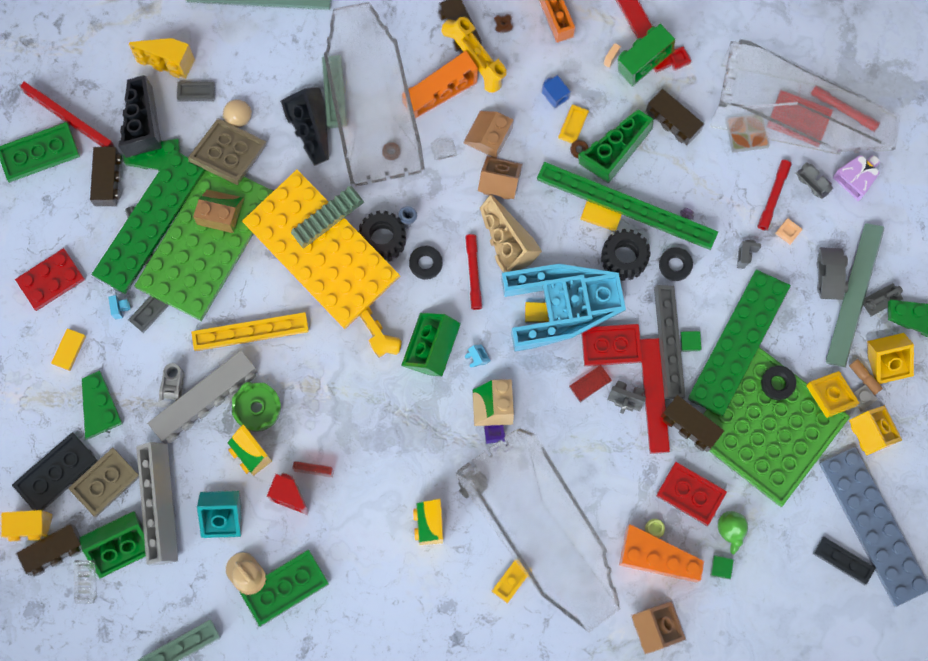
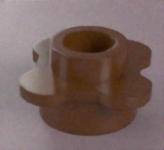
[494,14,513,33]

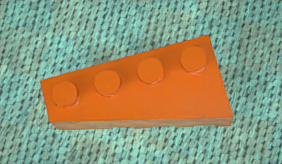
[403,51,478,119]
[619,524,704,583]

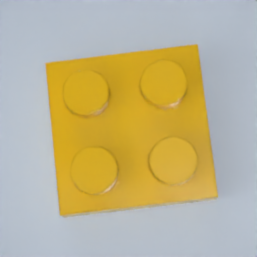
[806,371,859,418]

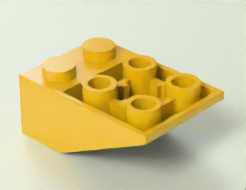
[128,38,195,79]

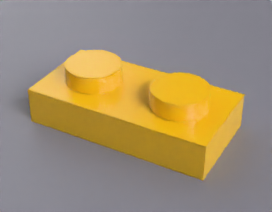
[491,559,531,604]

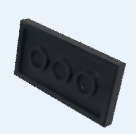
[12,432,98,511]

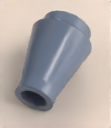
[398,206,417,228]

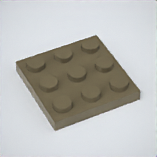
[188,118,266,185]

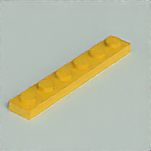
[191,312,309,351]

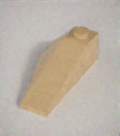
[480,195,542,272]

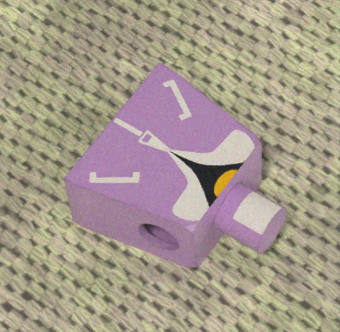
[833,155,880,201]

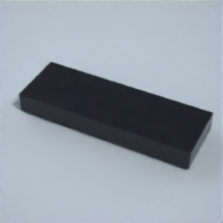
[813,536,876,586]

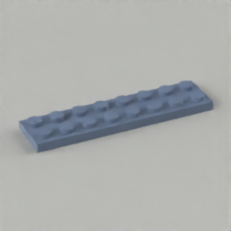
[819,447,928,607]

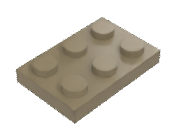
[68,448,139,518]

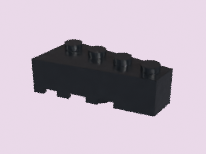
[118,75,162,158]

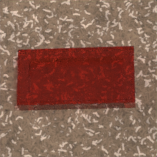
[569,365,612,402]
[292,461,334,478]

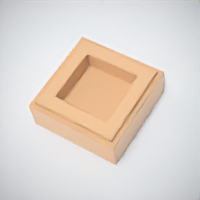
[604,43,621,68]
[775,218,803,244]

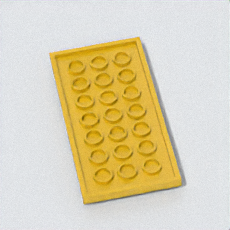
[242,169,401,329]

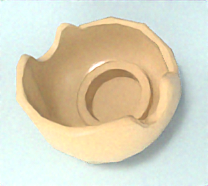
[222,99,252,128]

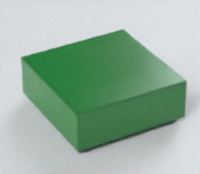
[680,331,702,352]
[710,555,734,580]

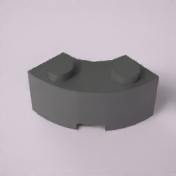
[817,247,848,300]

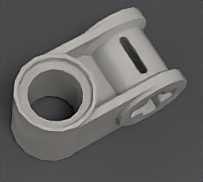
[159,363,184,400]

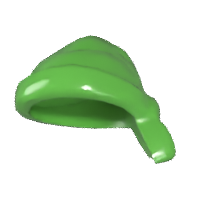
[717,511,748,555]

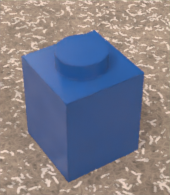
[542,75,571,109]

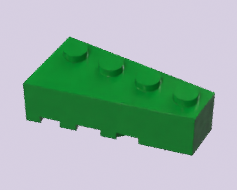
[578,109,653,184]

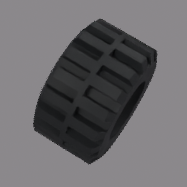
[358,210,406,261]
[601,229,651,281]

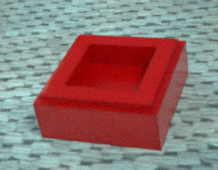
[669,46,691,71]

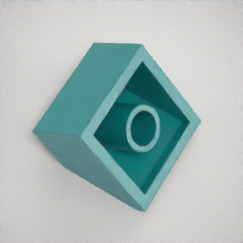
[197,491,241,538]

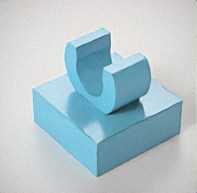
[108,295,131,320]
[465,345,491,367]

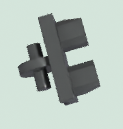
[607,381,646,414]

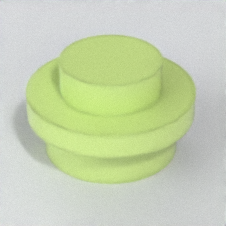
[645,519,665,538]

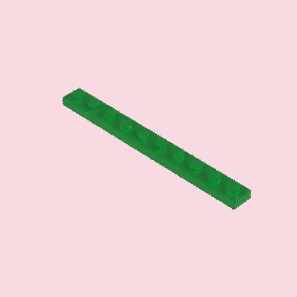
[537,162,719,250]

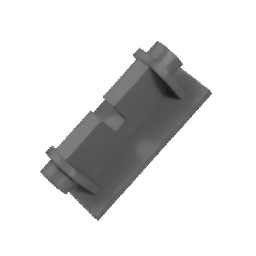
[796,162,834,199]
[863,283,903,316]

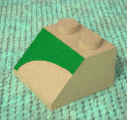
[472,379,514,426]

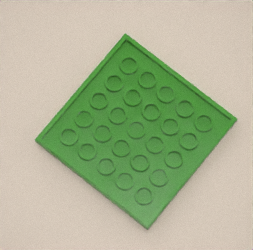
[703,347,850,507]

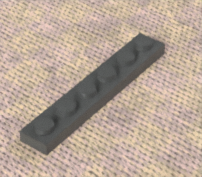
[654,285,685,399]

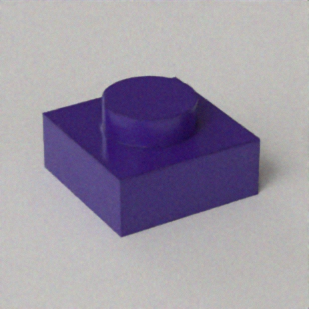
[483,425,505,444]

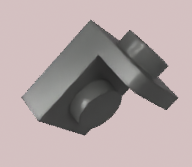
[737,240,761,269]

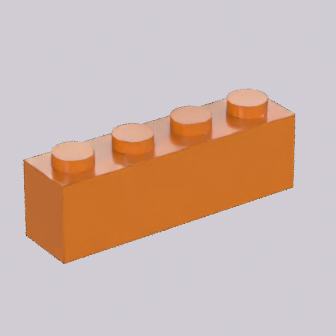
[539,0,575,43]

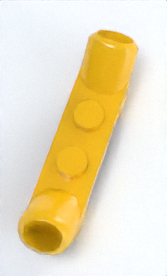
[441,17,507,93]
[360,307,402,358]

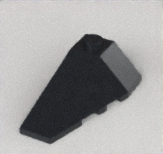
[281,87,329,166]

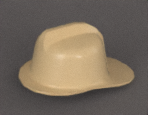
[226,552,266,595]

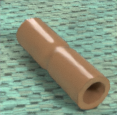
[849,359,883,395]

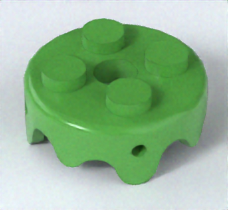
[231,382,281,432]

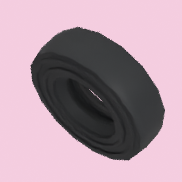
[409,246,443,280]
[659,247,693,281]
[761,365,797,400]

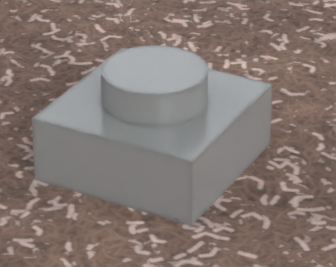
[854,384,878,412]

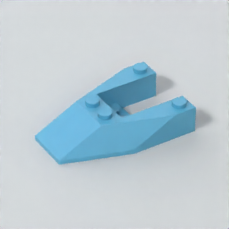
[501,264,626,352]

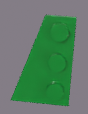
[123,139,181,170]
[888,300,928,337]
[82,371,123,440]

